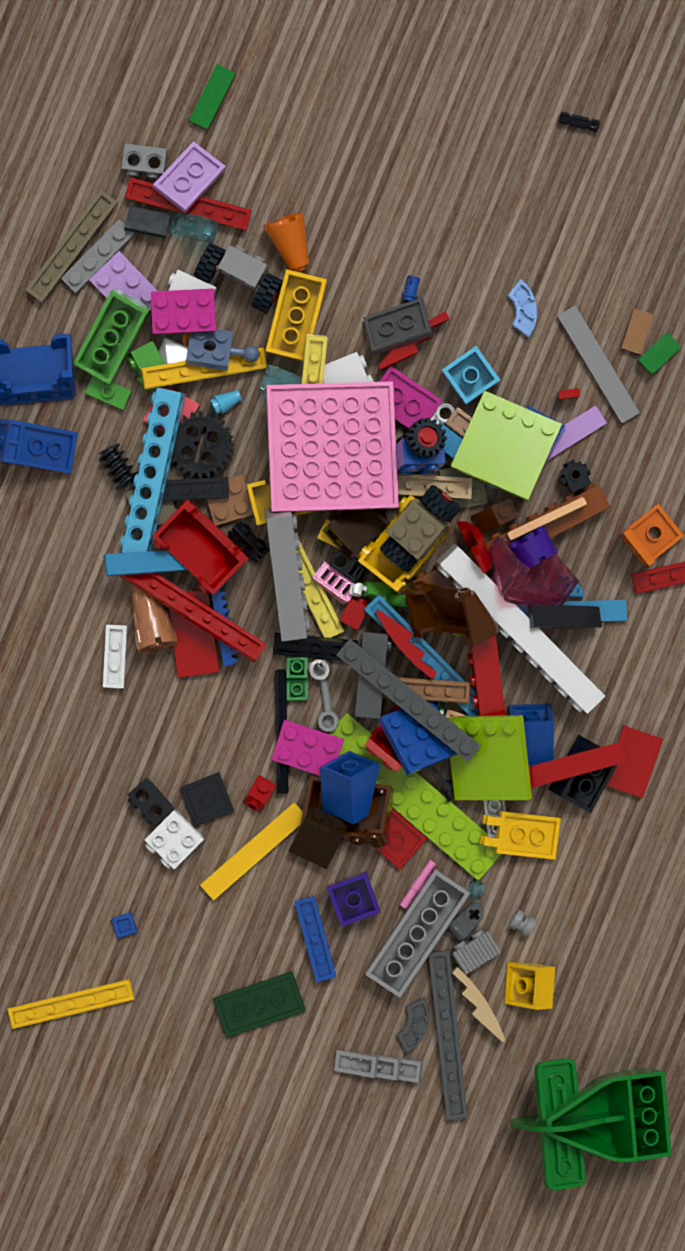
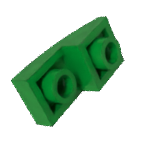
[286,657,308,702]

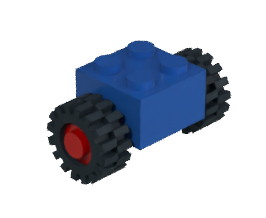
[396,418,447,476]

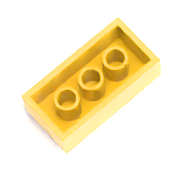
[266,269,327,362]

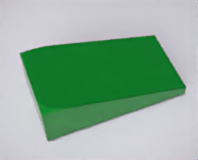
[637,332,681,376]

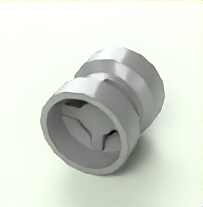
[508,909,537,937]

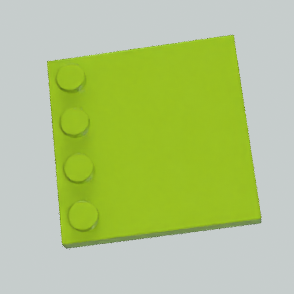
[450,390,562,501]
[447,715,532,800]

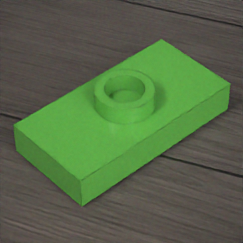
[85,375,132,410]

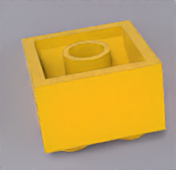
[504,962,555,1010]

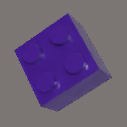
[327,871,381,927]

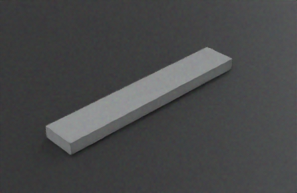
[557,305,640,424]

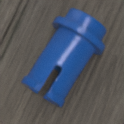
[401,275,420,302]

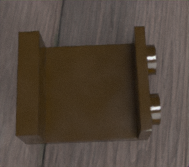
[322,509,391,561]
[289,806,349,869]

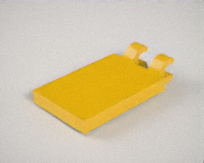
[480,811,561,860]

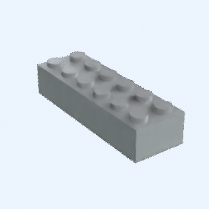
[265,508,310,641]
[365,868,470,998]

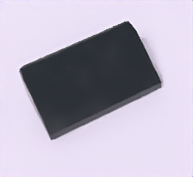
[124,206,171,238]

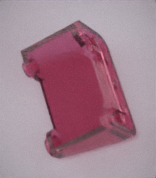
[489,536,579,607]

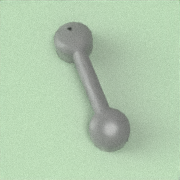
[309,659,340,732]

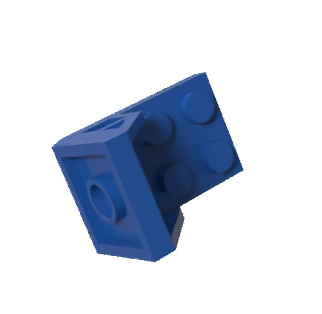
[0,419,78,474]

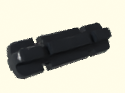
[559,112,600,132]

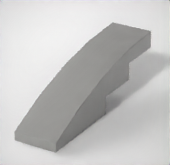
[334,1050,423,1083]

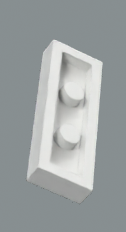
[103,625,128,688]

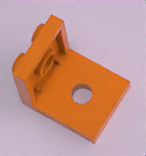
[618,503,684,567]

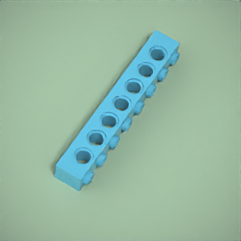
[120,387,186,553]

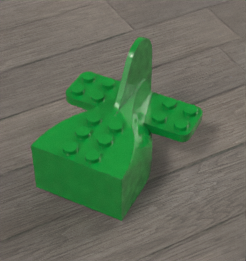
[510,1058,672,1190]

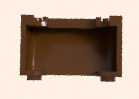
[405,581,499,647]

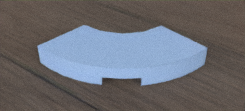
[508,279,537,338]

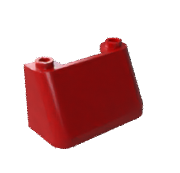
[152,498,249,595]

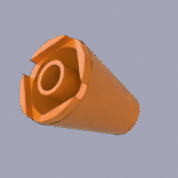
[263,212,309,272]

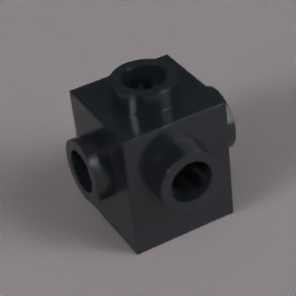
[559,460,591,493]

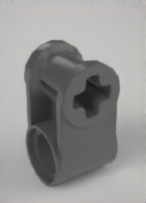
[447,903,484,942]

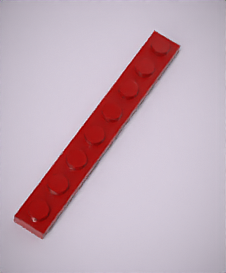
[120,573,266,663]

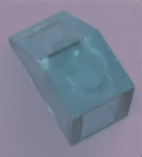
[168,212,219,243]

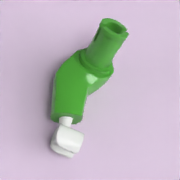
[349,582,408,609]

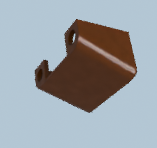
[301,776,394,848]

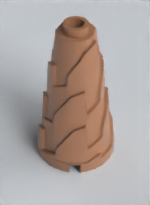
[131,585,178,653]

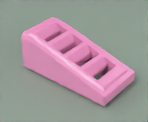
[311,562,355,605]

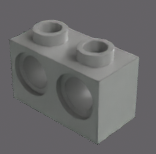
[122,144,168,180]

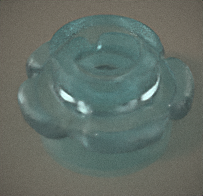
[468,879,485,900]

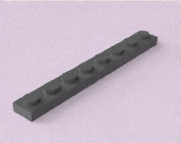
[336,639,481,762]
[429,950,468,1120]

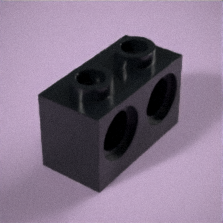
[127,777,175,826]

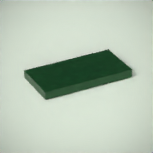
[213,970,306,1038]

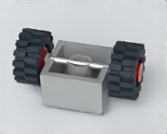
[193,242,283,314]

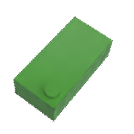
[73,288,152,384]

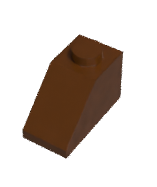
[471,498,519,534]

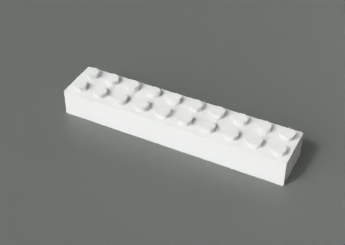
[436,544,605,714]

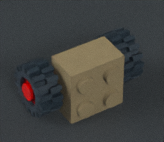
[380,485,461,572]

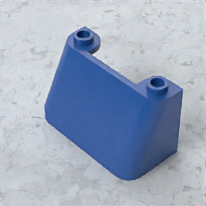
[0,333,76,405]

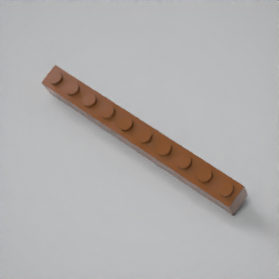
[412,483,610,588]

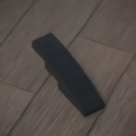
[528,605,602,630]

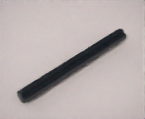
[275,669,289,794]

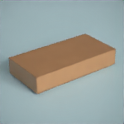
[621,308,654,355]

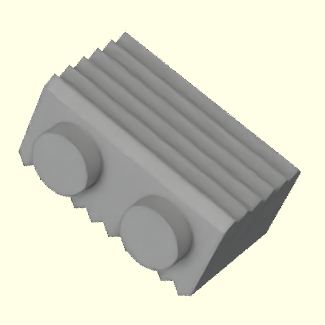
[452,929,501,975]

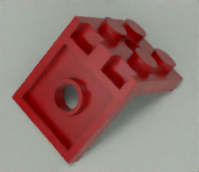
[364,704,402,772]

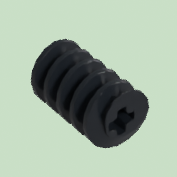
[98,443,137,491]

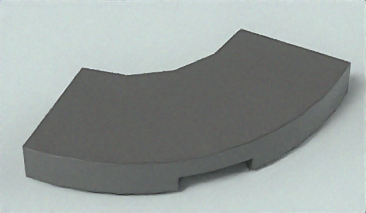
[397,996,429,1053]

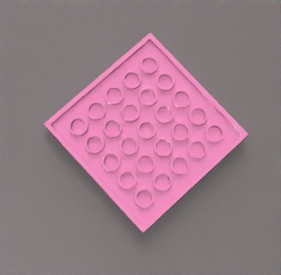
[266,381,399,512]

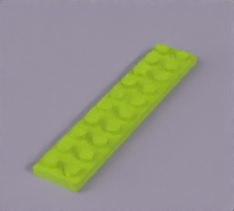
[329,713,501,881]

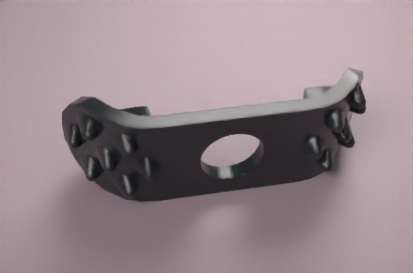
[426,766,454,802]

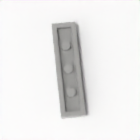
[61,219,135,294]

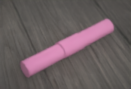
[399,859,436,909]

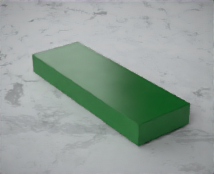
[189,64,236,130]

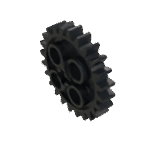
[171,411,235,478]

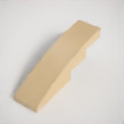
[452,965,505,1042]

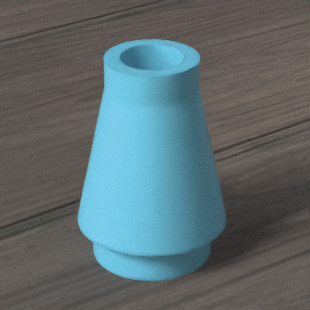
[209,389,242,415]

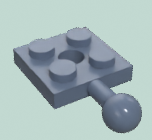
[186,329,260,371]

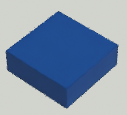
[111,912,138,939]

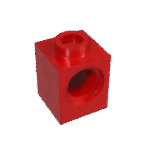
[339,597,367,630]

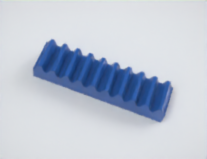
[211,584,239,666]
[294,895,337,982]

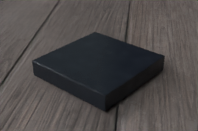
[180,772,234,826]

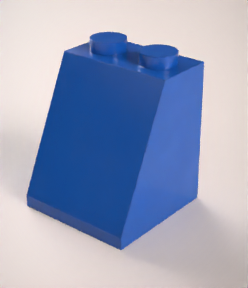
[509,704,554,767]
[320,751,380,824]

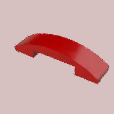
[456,521,491,573]

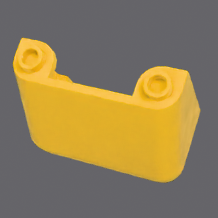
[358,495,451,594]

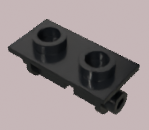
[228,521,270,563]

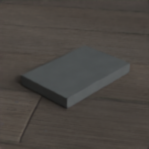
[363,298,433,355]

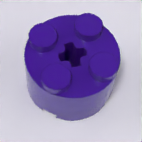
[507,526,558,571]

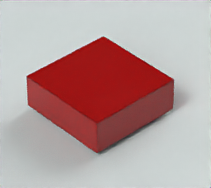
[557,388,580,401]

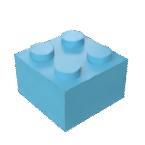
[441,346,500,406]

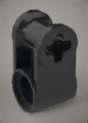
[331,552,368,583]

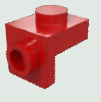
[243,775,276,812]

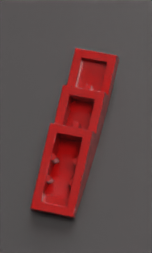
[378,311,449,371]
[375,608,437,680]

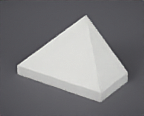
[158,336,188,364]

